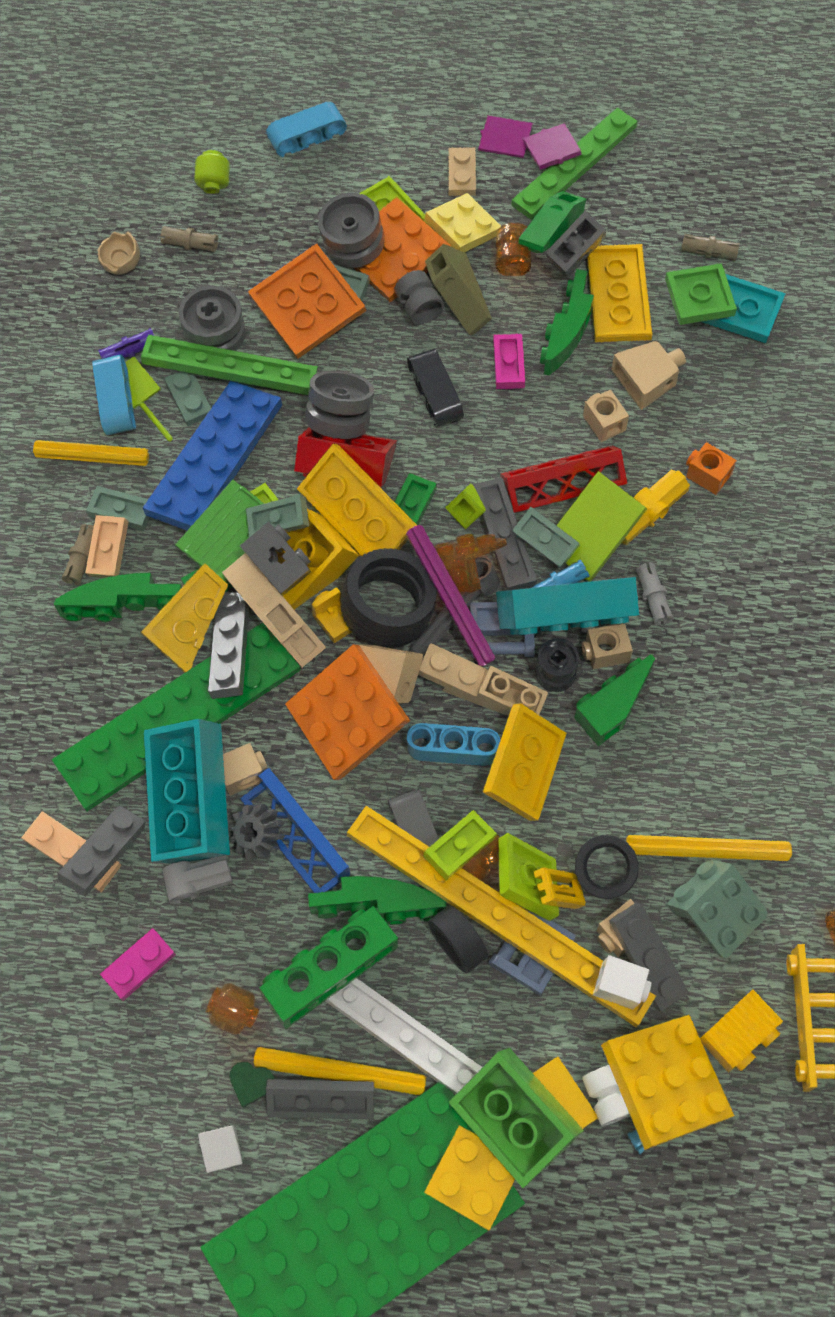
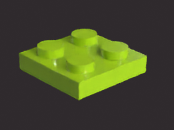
[498,833,559,921]

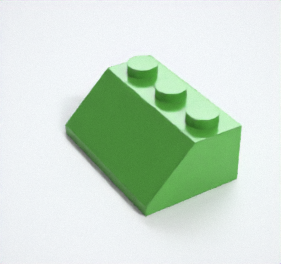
[449,1048,584,1188]

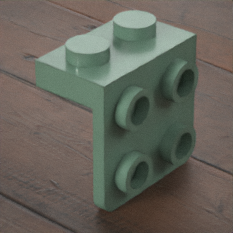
[666,859,767,958]

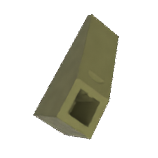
[425,244,492,335]

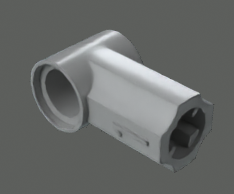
[162,856,233,904]

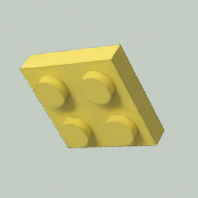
[424,193,502,252]

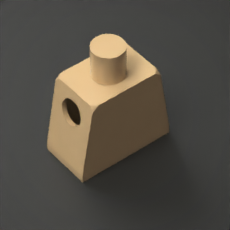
[612,341,686,410]
[356,644,423,703]

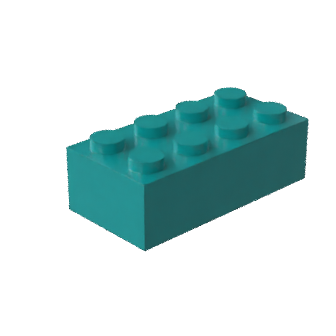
[496,577,639,635]
[144,719,230,864]

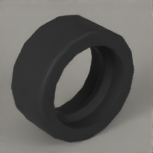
[575,835,639,899]
[428,905,489,974]

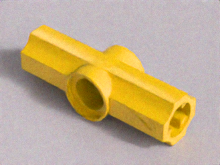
[622,470,690,545]

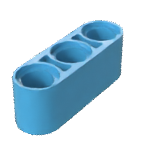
[266,102,347,157]
[92,354,136,436]
[407,723,500,766]

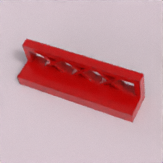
[500,445,627,513]

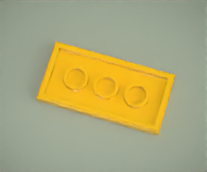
[587,244,652,342]
[297,444,417,556]

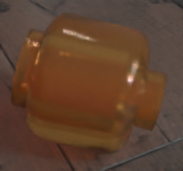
[205,983,259,1035]

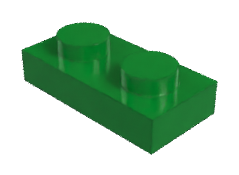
[395,473,437,525]

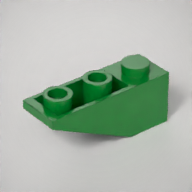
[518,191,586,253]
[574,654,655,746]

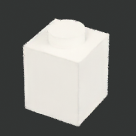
[593,955,651,1010]

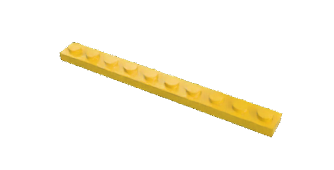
[347,806,656,1027]

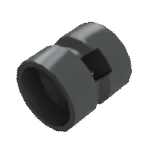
[394,270,444,325]

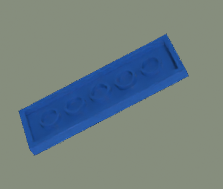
[143,381,282,530]

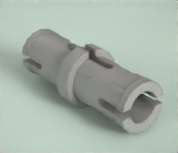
[636,562,674,626]

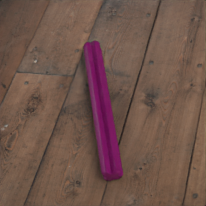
[406,525,495,667]

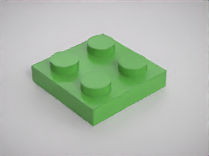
[665,263,737,325]

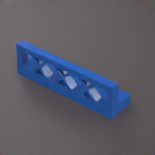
[240,768,351,893]

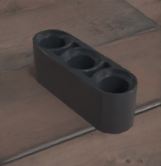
[407,348,464,427]

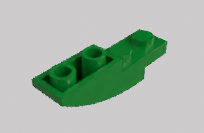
[540,269,594,375]
[54,573,182,622]
[308,876,446,925]

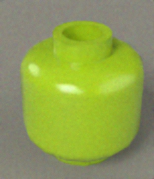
[194,150,230,194]

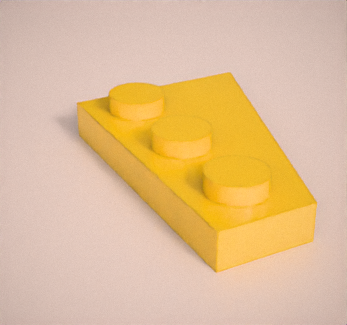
[140,564,228,673]

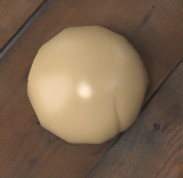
[98,232,140,275]

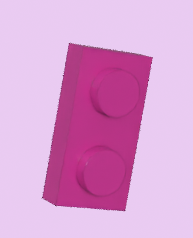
[493,334,525,389]
[100,928,176,1001]

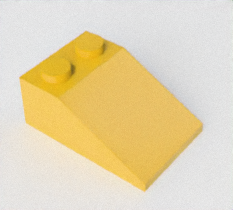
[276,508,359,610]

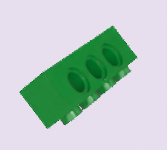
[259,906,398,1030]

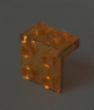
[434,534,507,592]

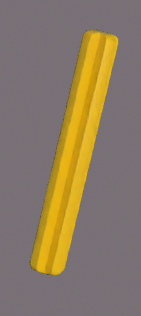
[33,440,149,466]

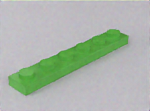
[512,108,638,220]
[141,335,318,395]

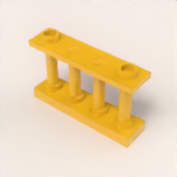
[786,944,835,1092]

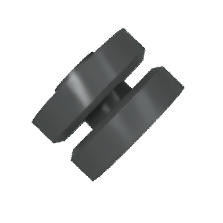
[318,192,384,268]
[178,285,246,351]
[305,370,374,439]

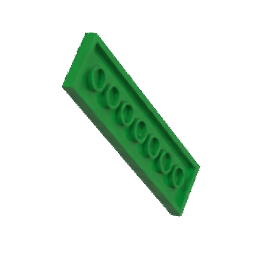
[51,622,301,812]

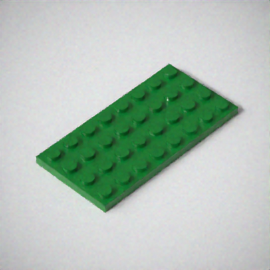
[200,1082,525,1317]

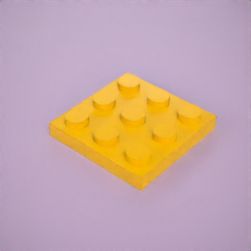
[601,1015,734,1150]

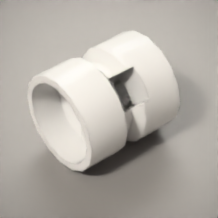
[582,1065,630,1126]

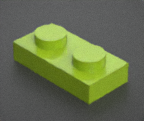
[423,810,497,881]

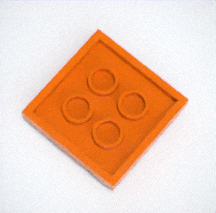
[354,197,451,302]
[248,243,366,359]
[285,644,410,780]

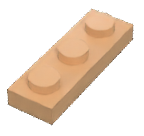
[21,812,122,892]

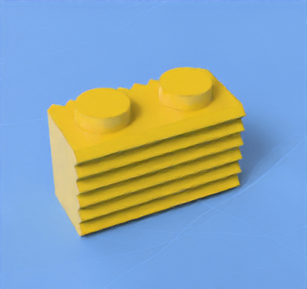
[700,989,783,1073]

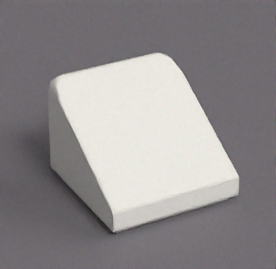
[198,1125,243,1173]

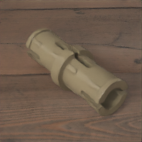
[161,226,219,253]
[681,233,740,261]
[62,524,94,585]

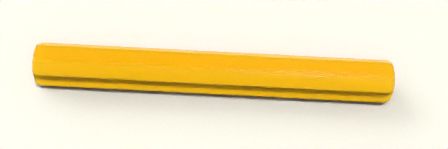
[626,835,792,861]
[254,1047,426,1095]

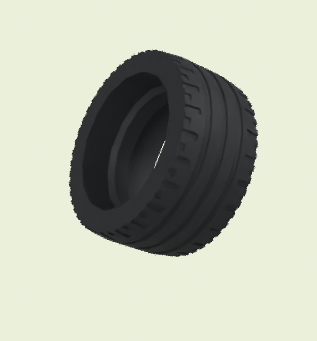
[340,548,437,648]

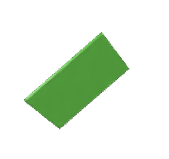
[175,480,264,582]

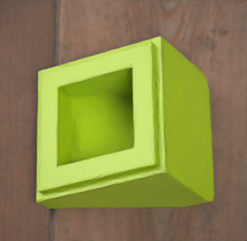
[445,484,486,530]

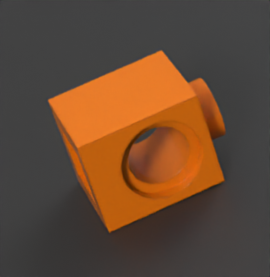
[686,442,737,495]

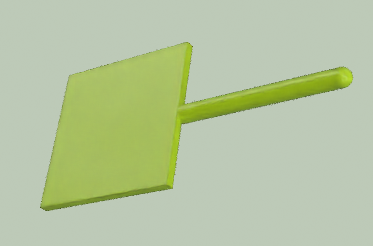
[126,356,173,442]

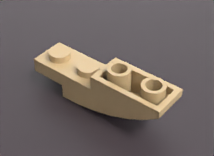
[222,553,326,668]
[418,643,548,716]

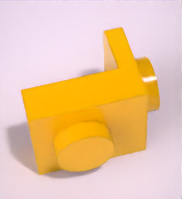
[312,587,352,643]

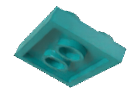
[701,274,786,343]

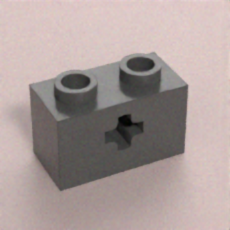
[546,210,606,278]
[240,521,311,596]

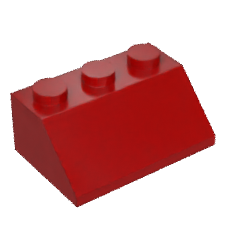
[294,427,397,488]

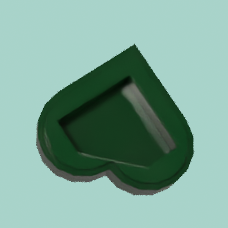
[229,1061,275,1108]

